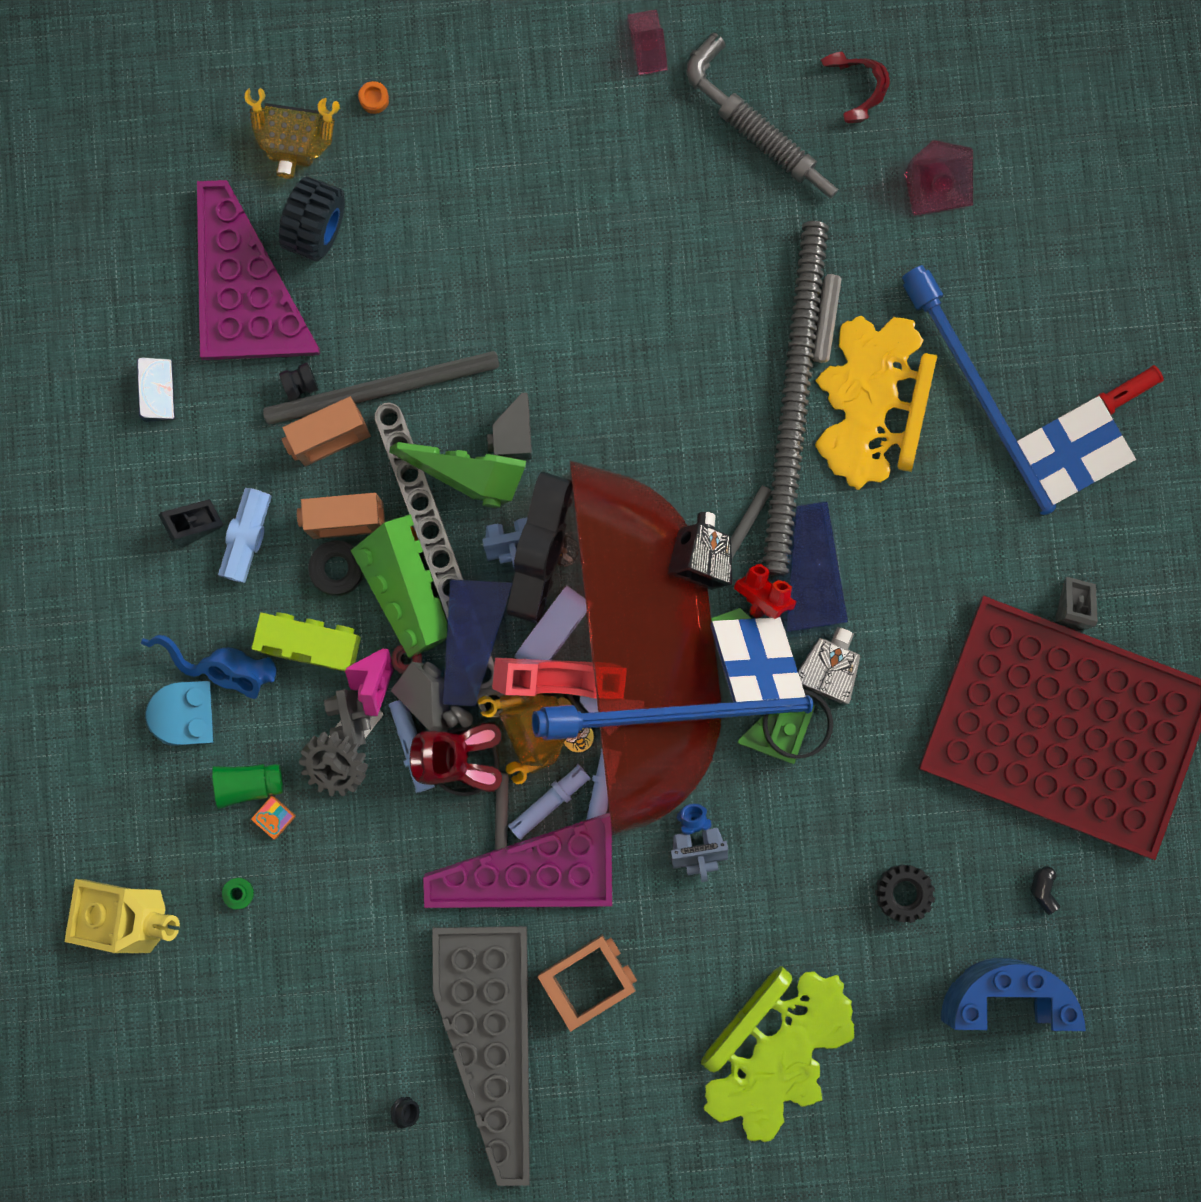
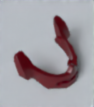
[821,52,890,123]

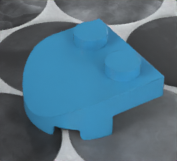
[145,681,213,746]

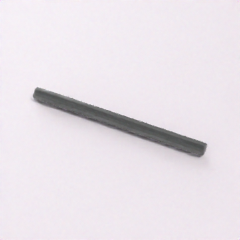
[263,351,499,425]

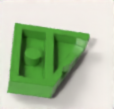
[737,705,815,764]

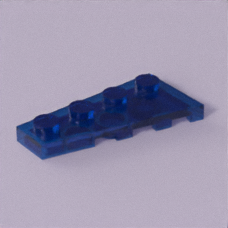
[443,580,513,706]

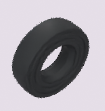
[308,540,364,596]

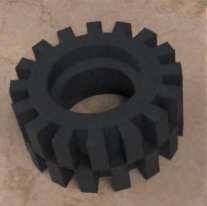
[875,865,935,923]

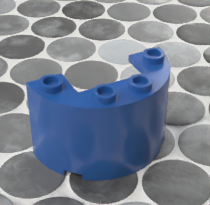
[941,958,1086,1031]

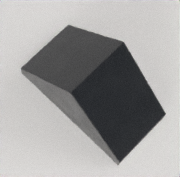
[159,499,224,548]

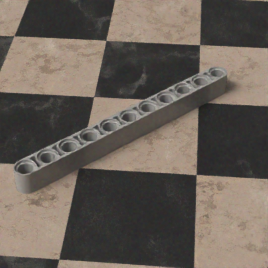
[375,403,508,719]

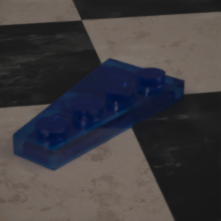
[786,502,848,633]

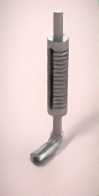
[686,33,839,199]

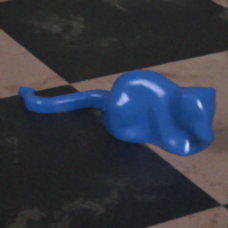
[141,635,277,699]

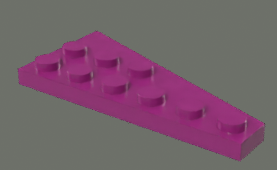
[423,812,612,908]

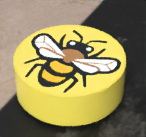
[563,728,594,753]

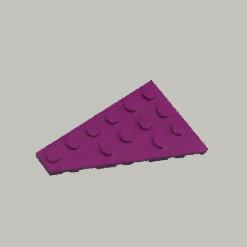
[197,180,320,360]

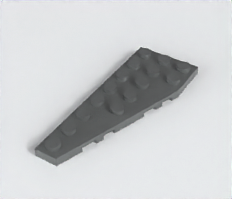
[432,926,530,1186]

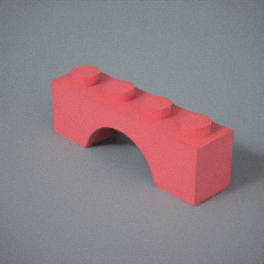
[492,658,625,699]

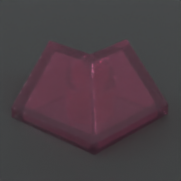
[905,140,973,216]

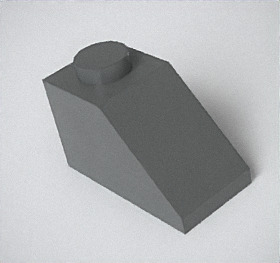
[487,393,532,459]
[391,662,450,732]

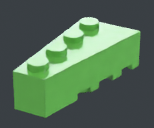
[351,514,452,658]

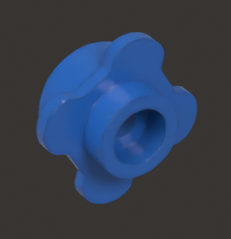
[677,804,712,835]

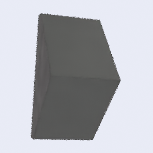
[1054,577,1098,630]

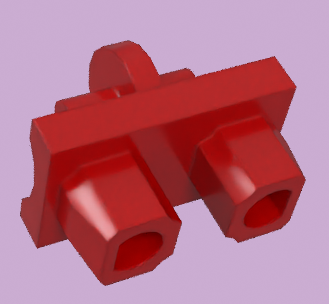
[734,564,796,619]

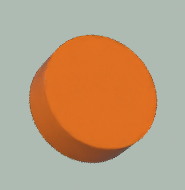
[358,81,389,114]

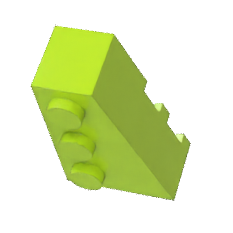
[252,612,361,672]

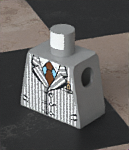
[798,627,860,705]

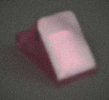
[627,9,668,75]

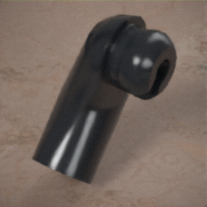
[1031,866,1060,915]

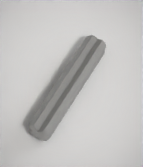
[813,274,842,363]

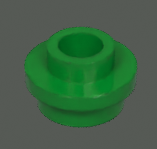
[222,878,254,909]

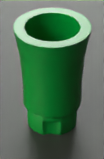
[212,764,283,809]

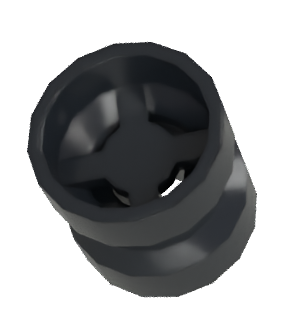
[279,362,319,401]

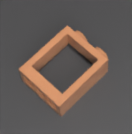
[281,396,371,467]
[297,493,385,539]
[537,934,637,1032]

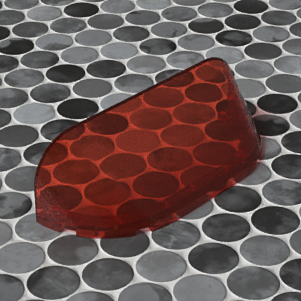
[570,461,721,835]

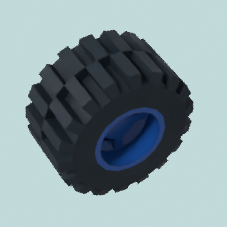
[279,176,345,262]

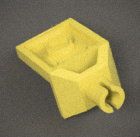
[64,879,180,953]

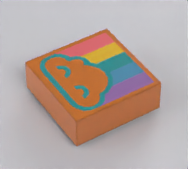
[251,796,296,840]

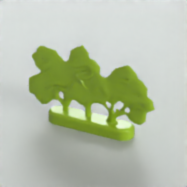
[701,966,854,1142]

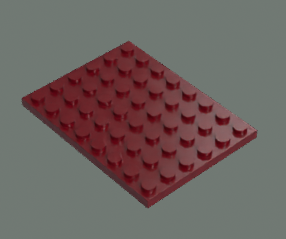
[918,596,1201,860]

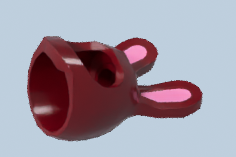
[409,723,502,792]

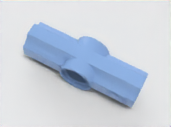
[218,488,272,583]

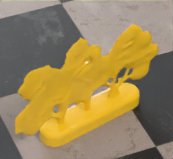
[815,316,937,490]

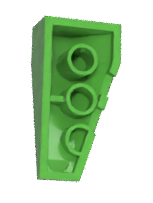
[389,442,526,508]

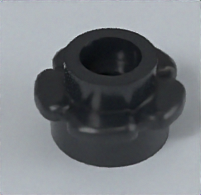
[390,1097,420,1129]

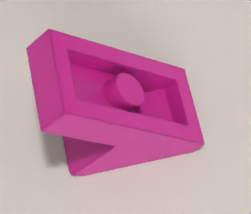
[345,649,394,716]

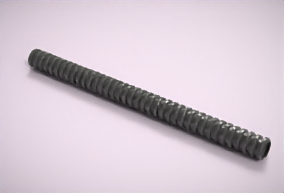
[762,221,829,576]

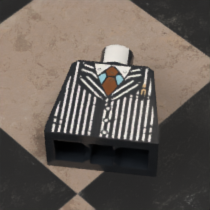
[668,512,732,590]

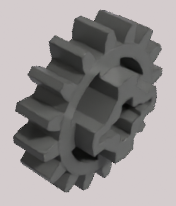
[299,732,368,796]

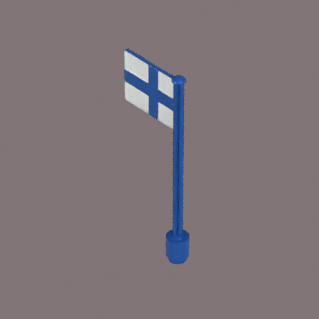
[902,265,1136,515]
[532,617,813,740]

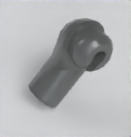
[443,705,473,727]

